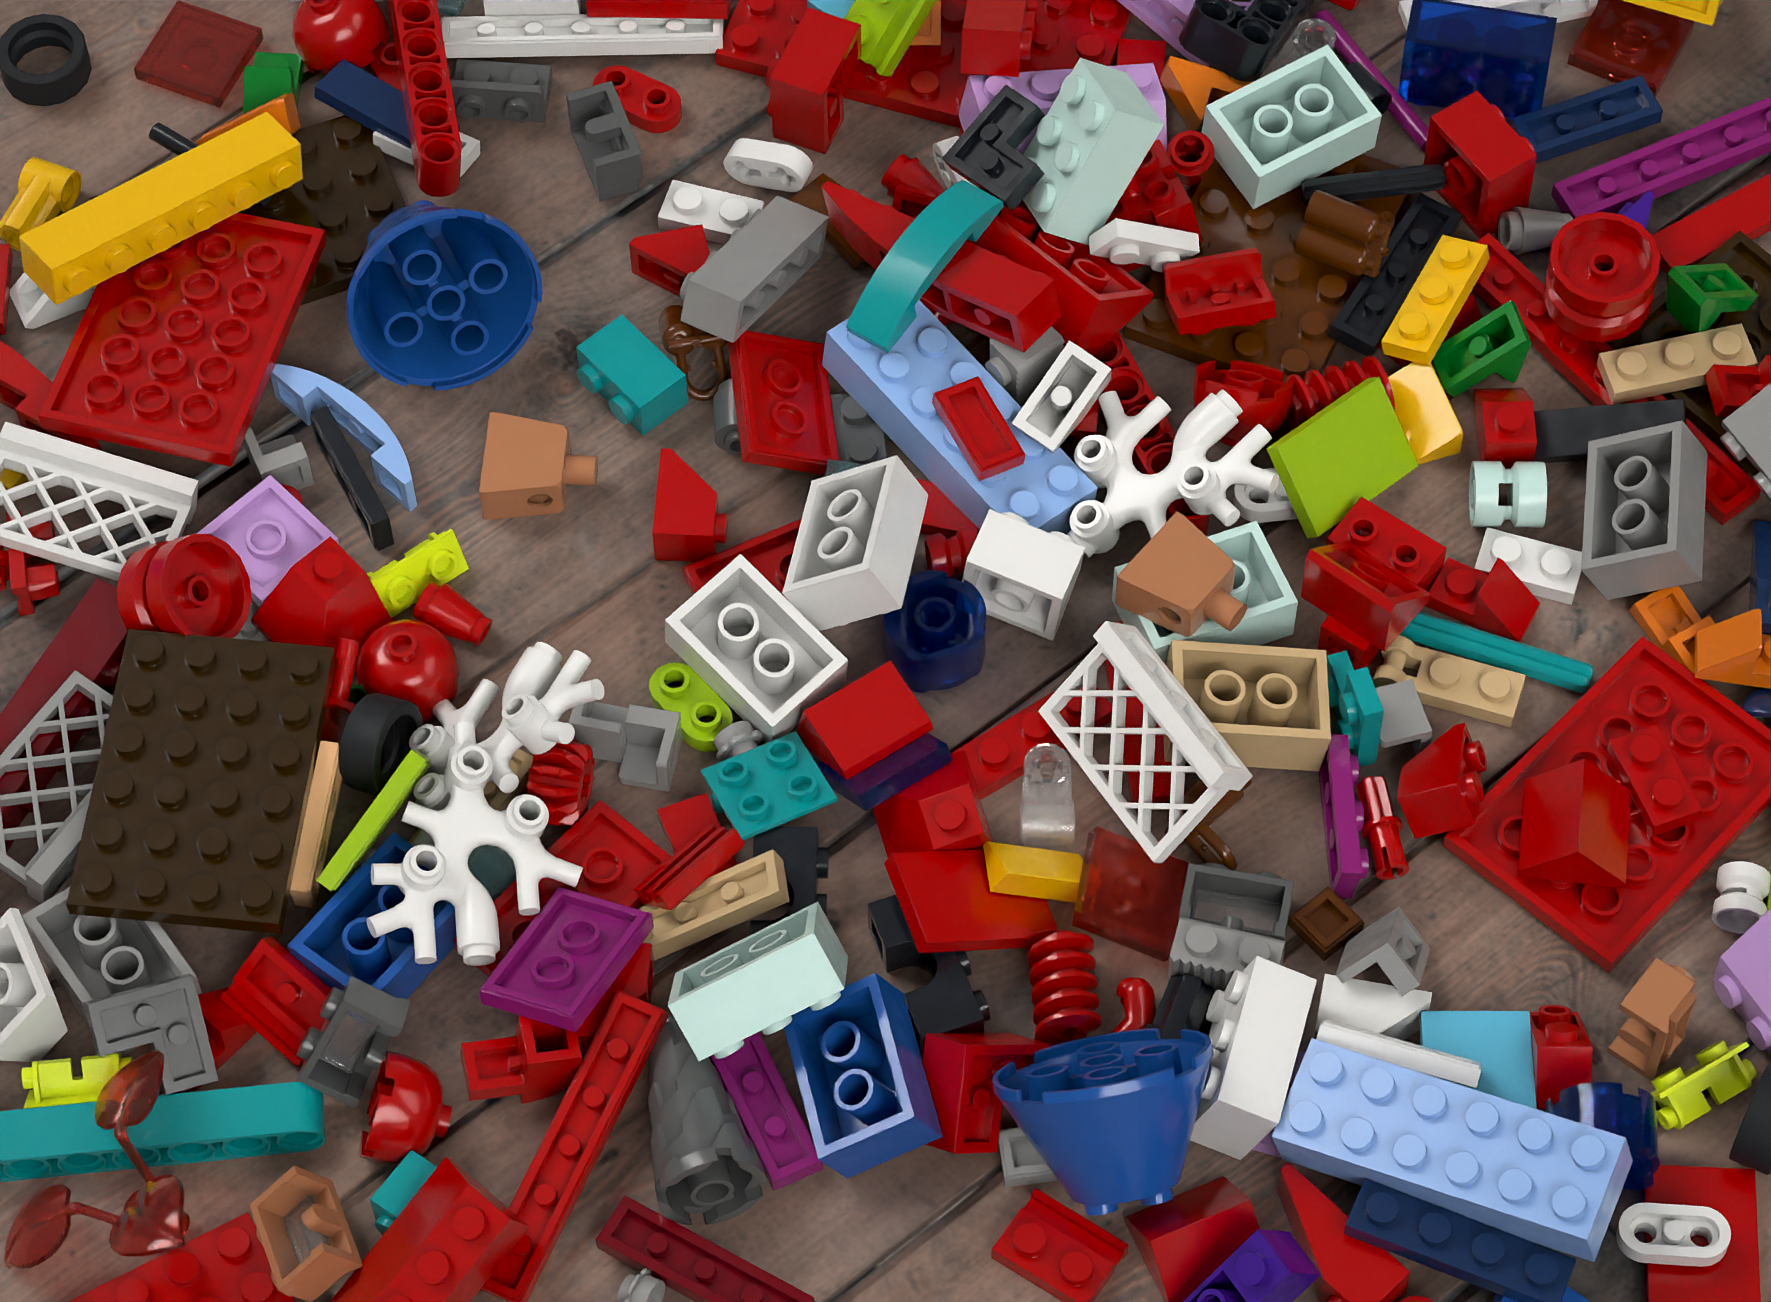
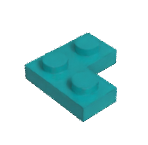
[1327,651,1384,767]

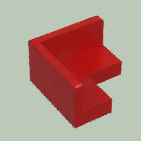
[922,1033,1050,1154]

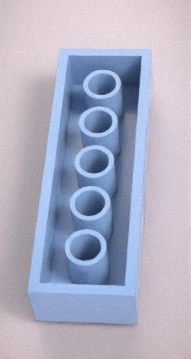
[822,300,1098,534]
[1271,1038,1633,1262]

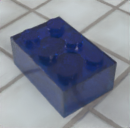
[1398,0,1557,119]

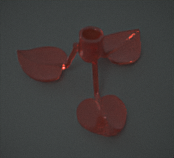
[4,1050,190,1269]

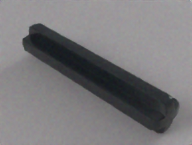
[1301,164,1446,206]

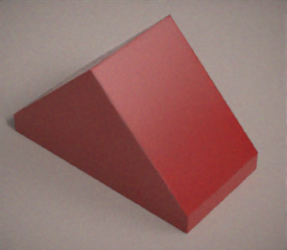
[629,224,710,297]

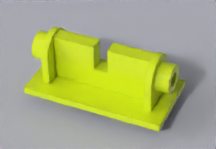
[367,529,469,618]
[1640,1040,1757,1130]
[22,1053,138,1109]

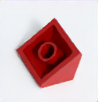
[1301,541,1432,652]
[796,660,934,780]
[1517,759,1631,888]
[1124,1176,1260,1302]

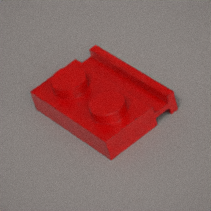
[219,936,331,1067]
[991,1188,1128,1302]

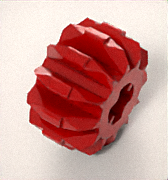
[526,740,595,826]

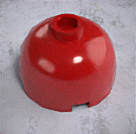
[292,0,390,76]
[1193,360,1295,447]
[356,619,459,722]
[359,1050,452,1164]

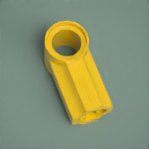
[0,157,82,252]

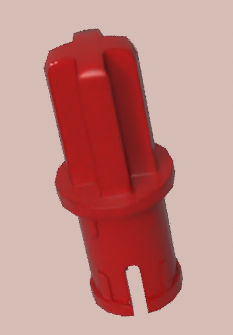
[1356,776,1409,880]

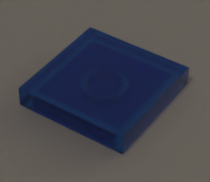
[817,733,953,811]

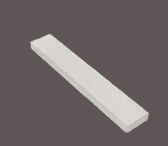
[440,14,724,58]

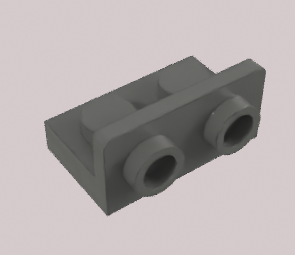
[450,59,553,123]

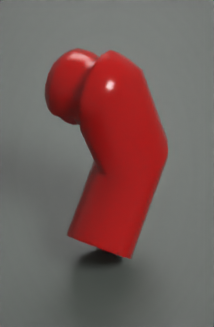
[1110,977,1156,1033]

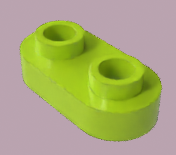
[649,663,733,752]

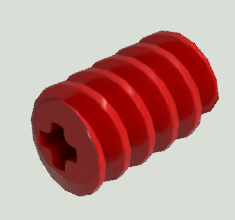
[1285,355,1395,431]
[1026,929,1101,1047]

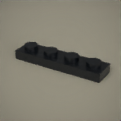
[1328,193,1463,356]

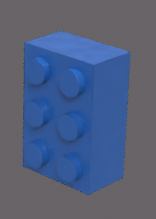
[288,832,456,1027]
[784,973,943,1178]

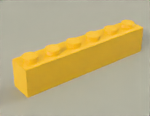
[19,112,303,305]

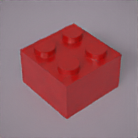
[1424,91,1537,239]

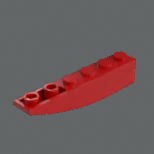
[821,181,1062,353]

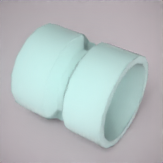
[1469,461,1547,528]

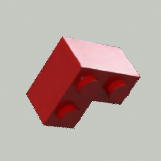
[765,7,862,154]

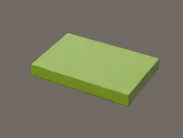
[1266,377,1419,538]
[316,749,432,891]

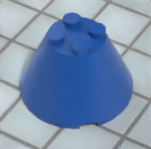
[346,200,543,391]
[992,1028,1213,1215]

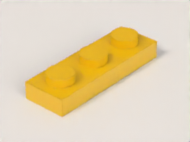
[1381,235,1490,366]

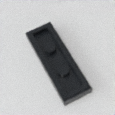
[1534,399,1687,463]
[310,406,394,551]

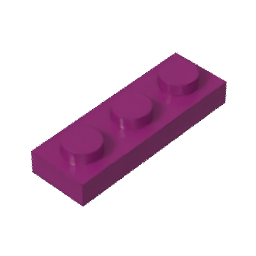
[1318,734,1369,899]
[709,1032,823,1191]

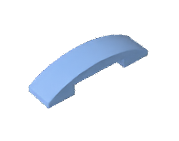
[271,364,417,512]

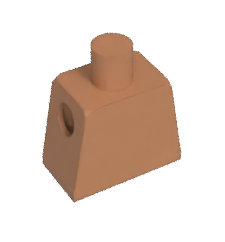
[479,412,598,520]
[1115,511,1247,637]

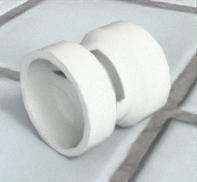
[1712,861,1771,934]

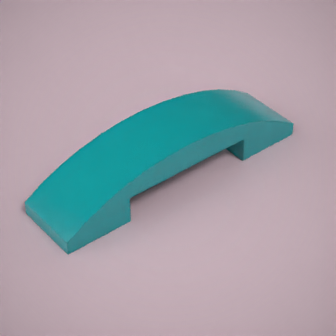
[846,180,1004,354]

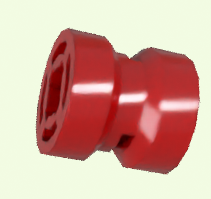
[924,527,978,585]

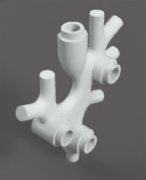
[1066,389,1279,558]
[409,642,604,847]
[367,721,583,966]

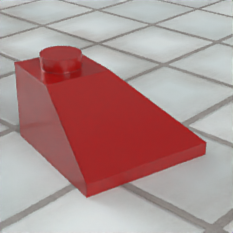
[251,536,393,665]
[866,750,993,857]

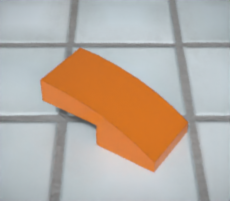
[1629,586,1715,680]

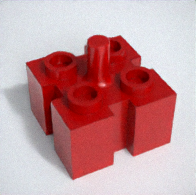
[1104,139,1203,272]

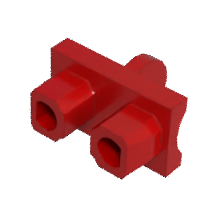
[0,510,61,616]

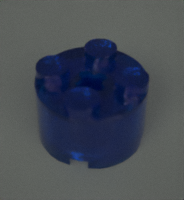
[883,570,987,693]
[1545,1082,1660,1190]

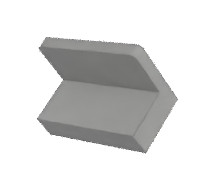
[1336,907,1431,996]

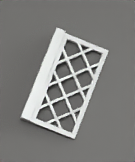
[0,422,198,581]
[1038,621,1253,863]

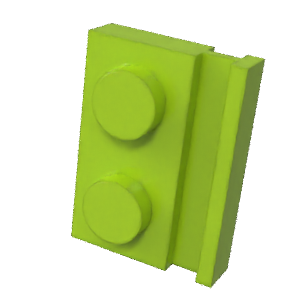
[844,0,937,76]

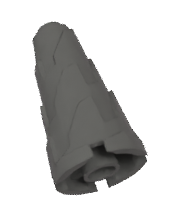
[648,1016,767,1225]

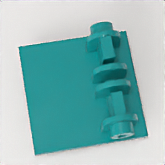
[701,731,838,840]

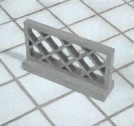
[0,670,113,904]

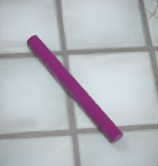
[1313,9,1429,151]

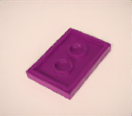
[479,887,654,1032]

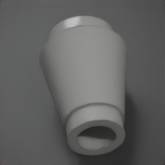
[1498,206,1573,255]

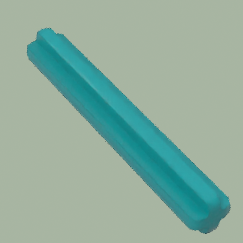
[1399,612,1593,693]

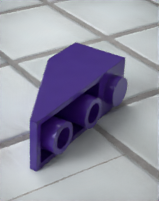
[1183,1229,1321,1302]

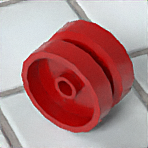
[1543,212,1661,342]
[117,534,252,638]

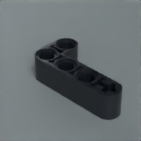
[1179,0,1315,82]

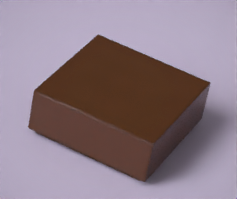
[1288,886,1364,961]

